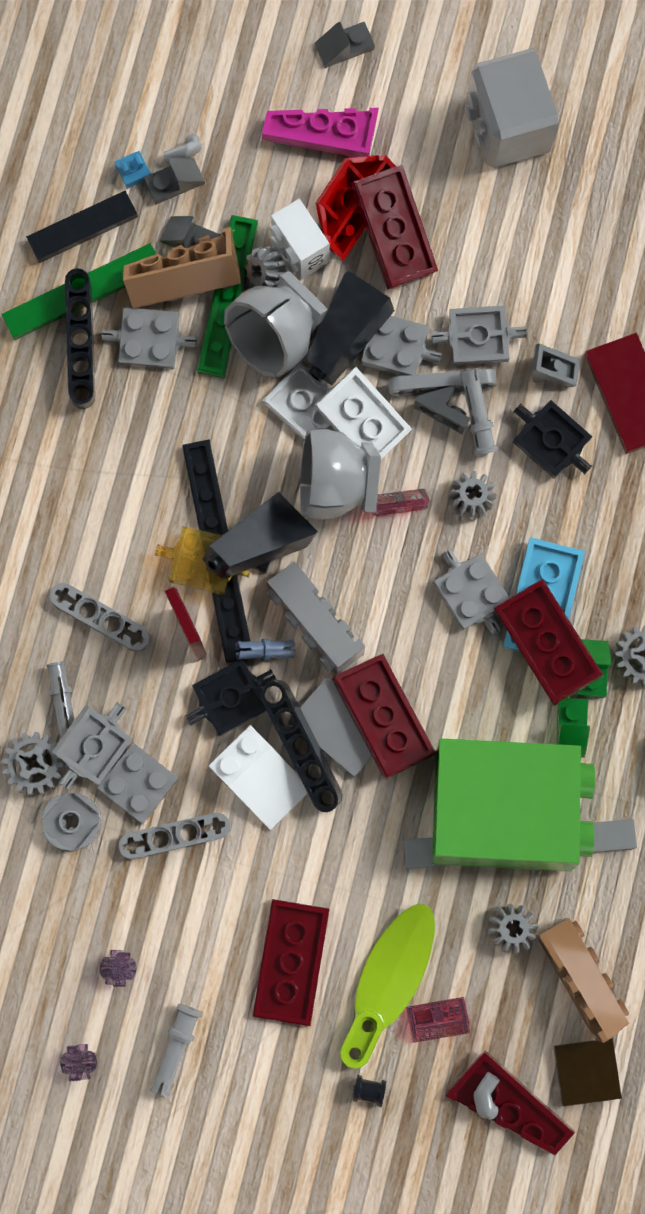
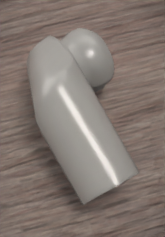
[474,1072,500,1120]

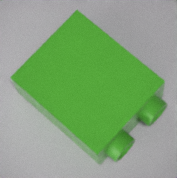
[432,738,595,872]

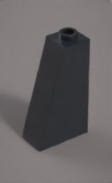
[305,270,395,386]
[202,492,318,579]

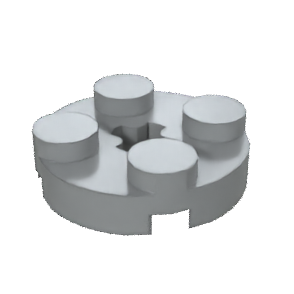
[42,793,101,851]

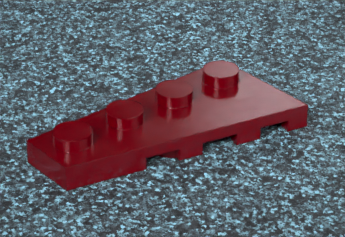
[445,1050,575,1155]

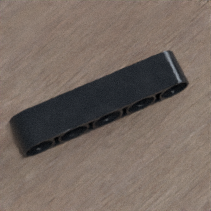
[65,268,96,409]
[260,680,343,812]

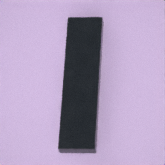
[26,190,138,263]

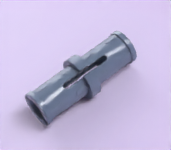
[235,638,295,661]

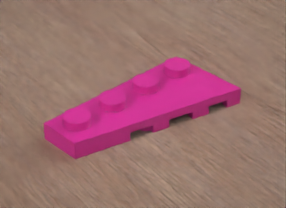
[262,108,379,157]

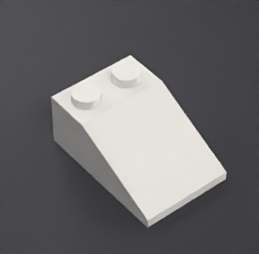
[209,725,308,830]

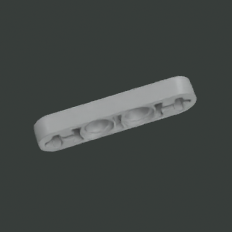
[388,369,497,397]
[50,583,150,652]
[119,813,230,859]

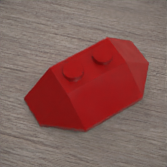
[315,155,396,261]

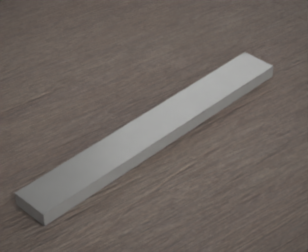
[403,819,637,869]

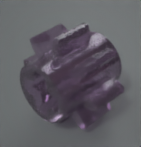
[99,950,136,987]
[60,1044,97,1081]

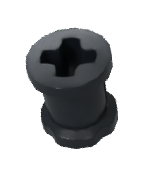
[352,1075,387,1108]

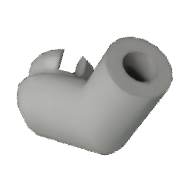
[163,134,202,164]

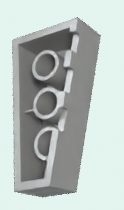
[266,561,365,675]

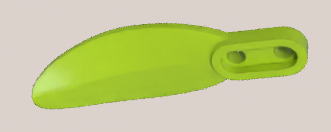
[340,904,435,1069]

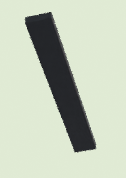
[182,439,251,663]

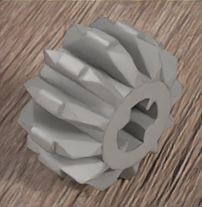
[244,246,289,288]
[448,471,497,520]
[488,904,538,954]

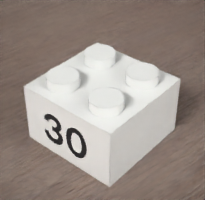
[270,198,330,280]

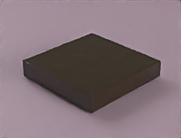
[553,1038,622,1106]

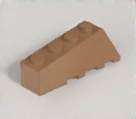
[123,227,241,308]
[536,918,629,1043]

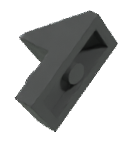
[315,21,375,68]
[144,157,205,205]
[160,216,221,248]
[532,343,580,388]
[414,386,470,434]

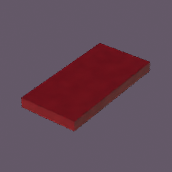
[351,164,439,290]
[584,332,645,454]
[494,578,604,706]
[165,587,207,661]
[332,654,437,780]
[252,899,330,1026]

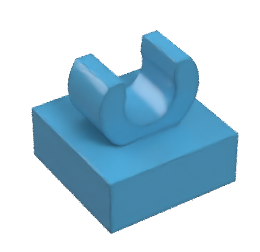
[115,151,151,189]

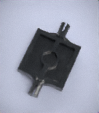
[513,400,593,479]
[185,659,277,737]

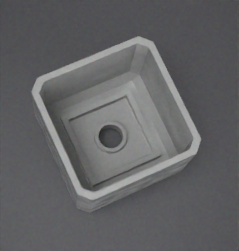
[466,48,559,168]

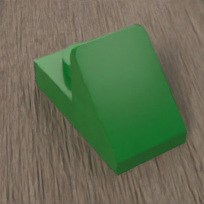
[577,639,611,698]
[556,698,590,758]

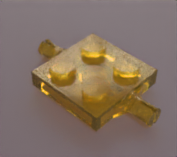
[155,526,251,595]

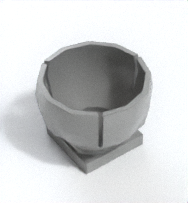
[224,270,328,377]
[300,429,381,520]

